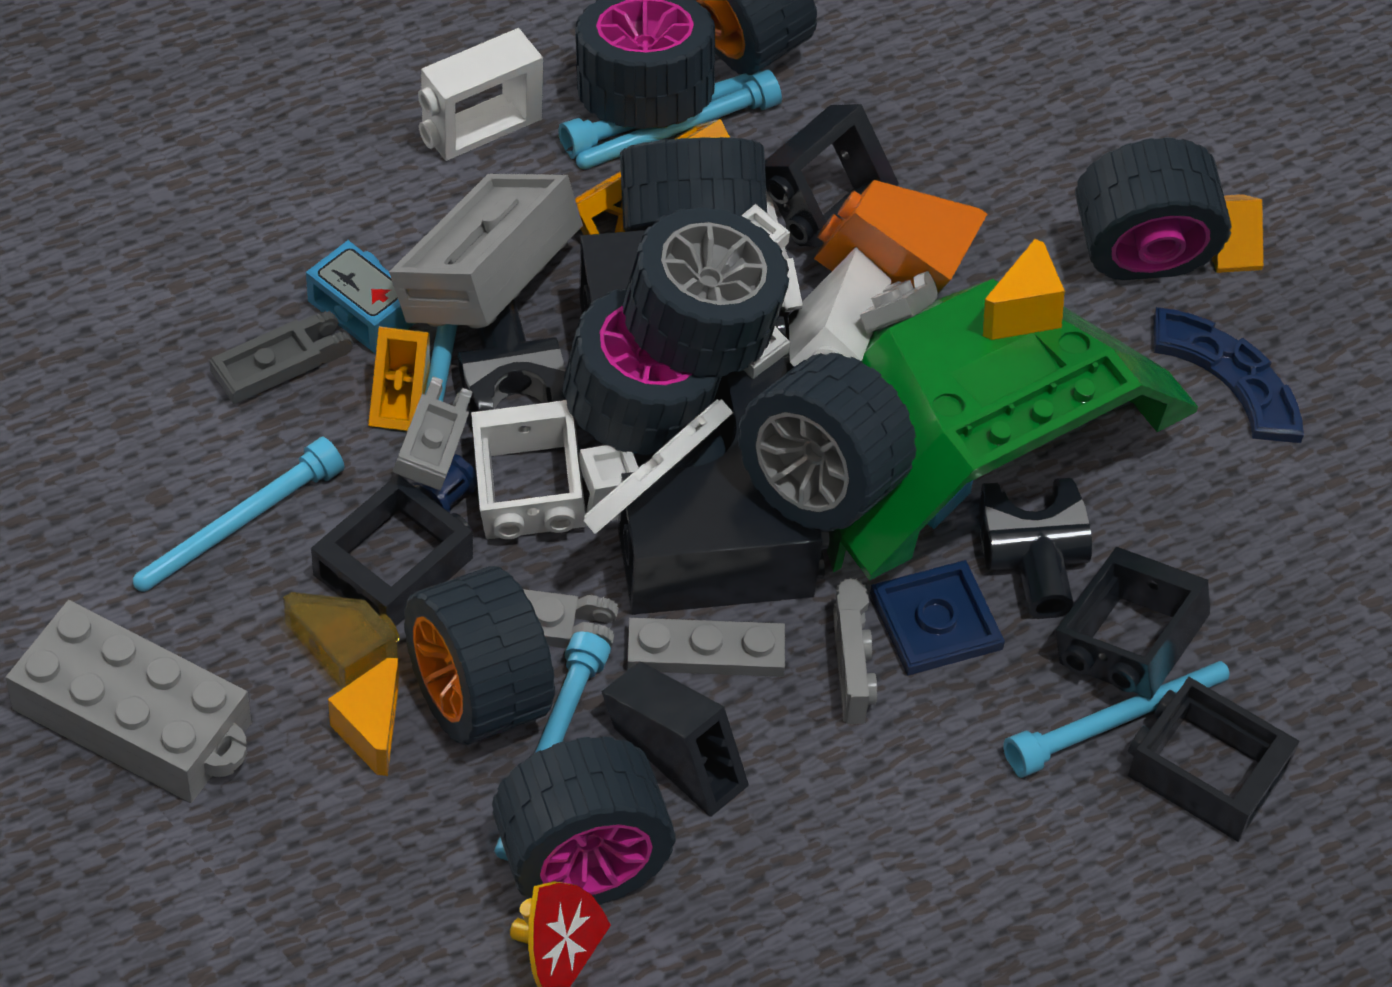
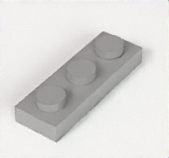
[627,618,785,677]

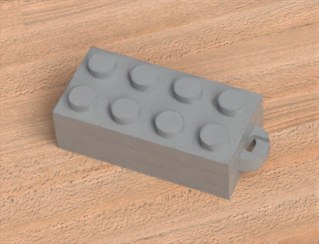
[389,174,583,328]
[5,599,252,803]

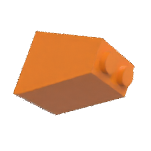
[814,180,987,293]

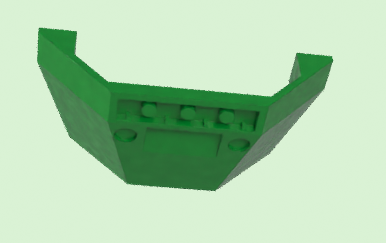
[826,279,1198,581]

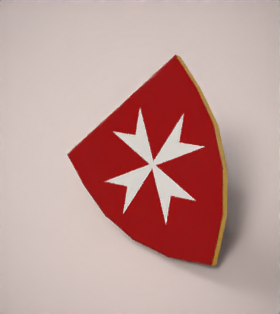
[510,881,611,987]

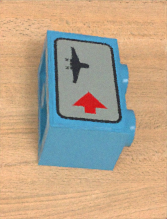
[306,240,416,354]

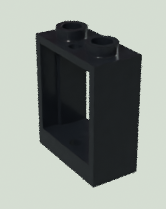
[765,104,899,247]
[311,474,473,634]
[1056,546,1210,699]
[1128,677,1300,842]

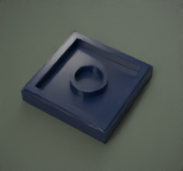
[870,560,1005,676]

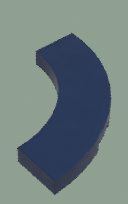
[1154,307,1304,443]

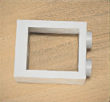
[418,28,543,161]
[471,400,587,539]

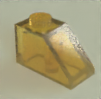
[283,592,400,689]

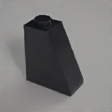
[601,661,749,817]

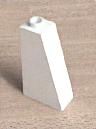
[789,247,891,367]

